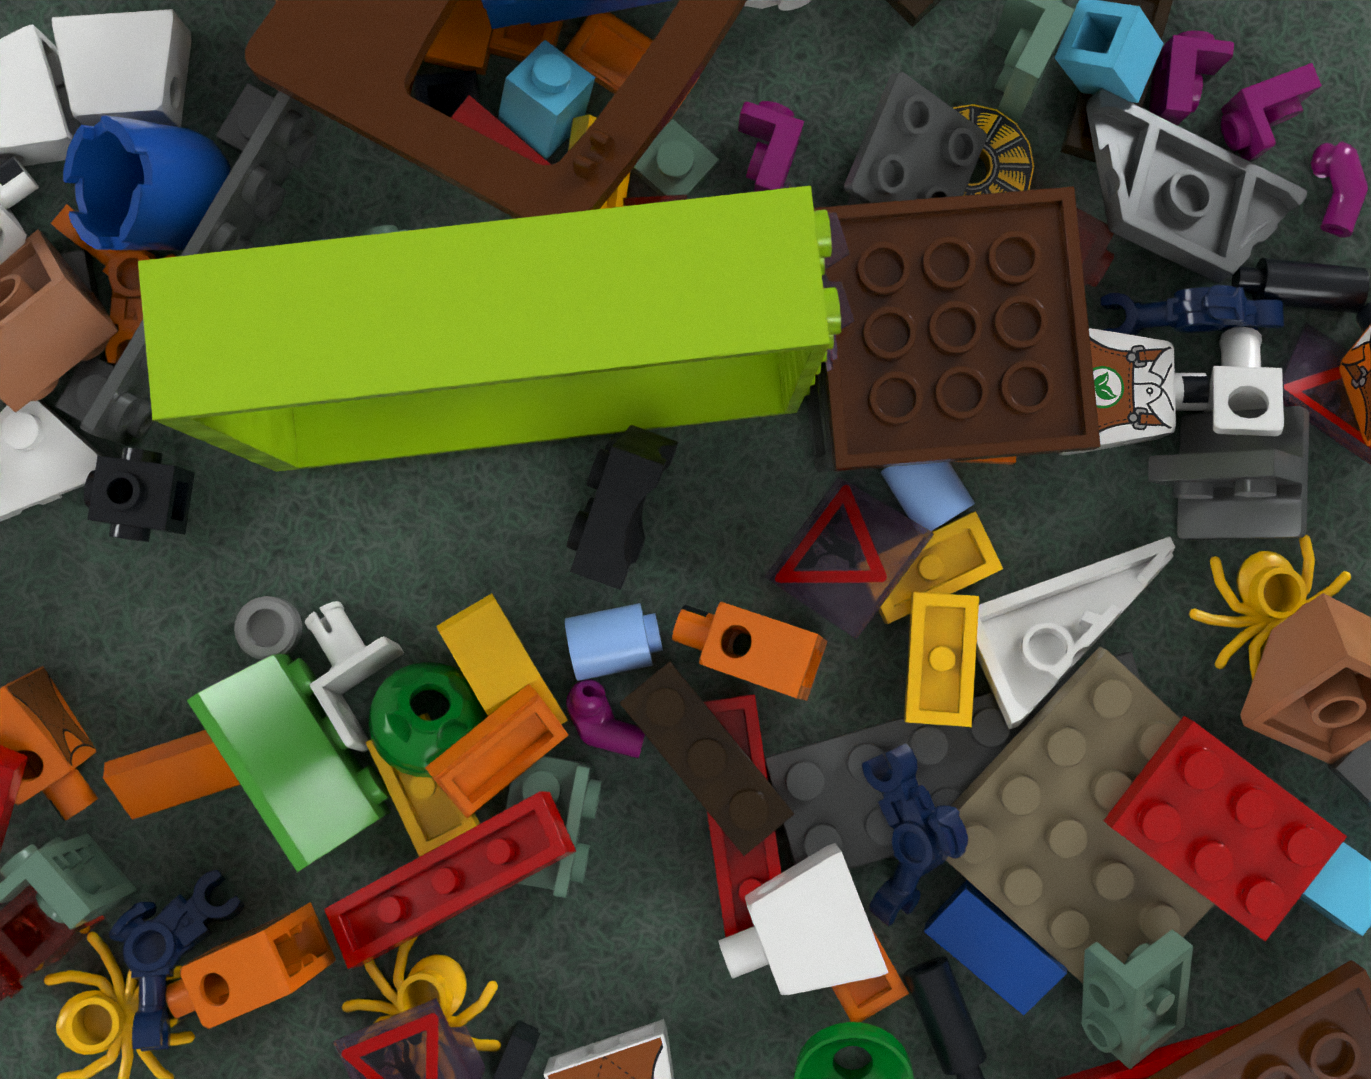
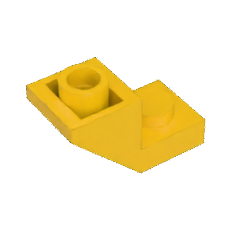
[436,593,568,724]

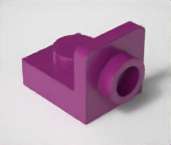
[1149,31,1234,126]
[1221,63,1322,162]
[738,101,804,192]

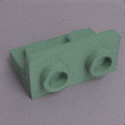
[991,0,1075,124]
[506,755,602,898]
[0,833,137,930]
[1082,929,1193,1069]

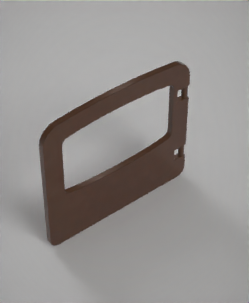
[245,0,747,219]

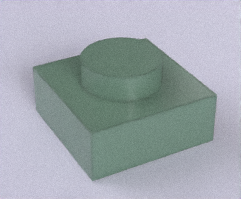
[632,119,719,202]

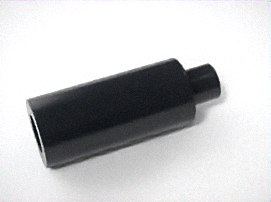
[1232,258,1369,313]
[904,957,987,1079]

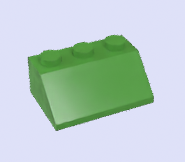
[187,654,391,872]

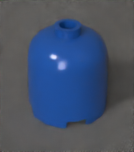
[63,115,231,250]

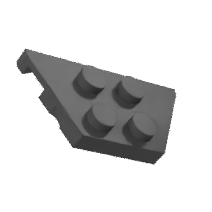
[1086,88,1308,283]

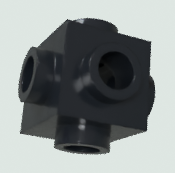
[84,447,195,542]

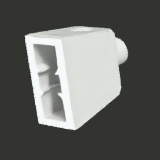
[52,9,191,127]
[0,24,81,166]
[718,843,888,995]

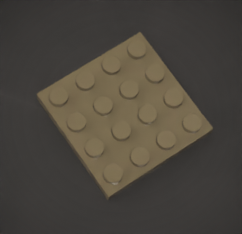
[946,646,1215,984]

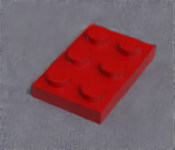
[1103,716,1347,942]

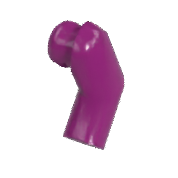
[1311,141,1368,238]
[566,679,645,759]

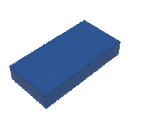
[924,880,1067,1016]

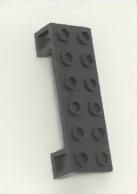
[55,83,317,446]

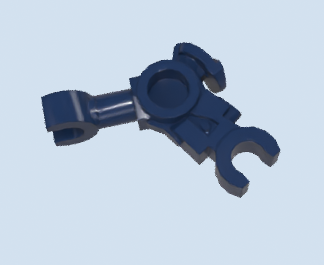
[1101,285,1284,336]
[862,743,968,927]
[109,870,245,1052]

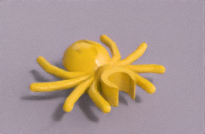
[1189,535,1351,680]
[44,931,195,1079]
[342,936,501,1079]

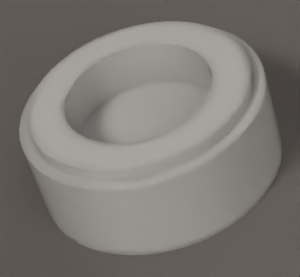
[234,596,302,660]

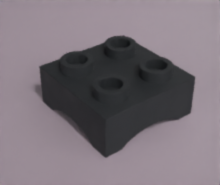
[566,425,679,590]

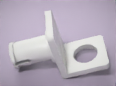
[1203,327,1284,436]
[304,601,404,752]

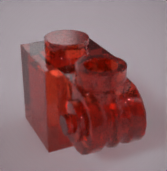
[0,884,105,1002]

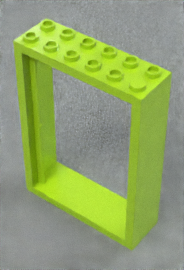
[138,186,841,472]

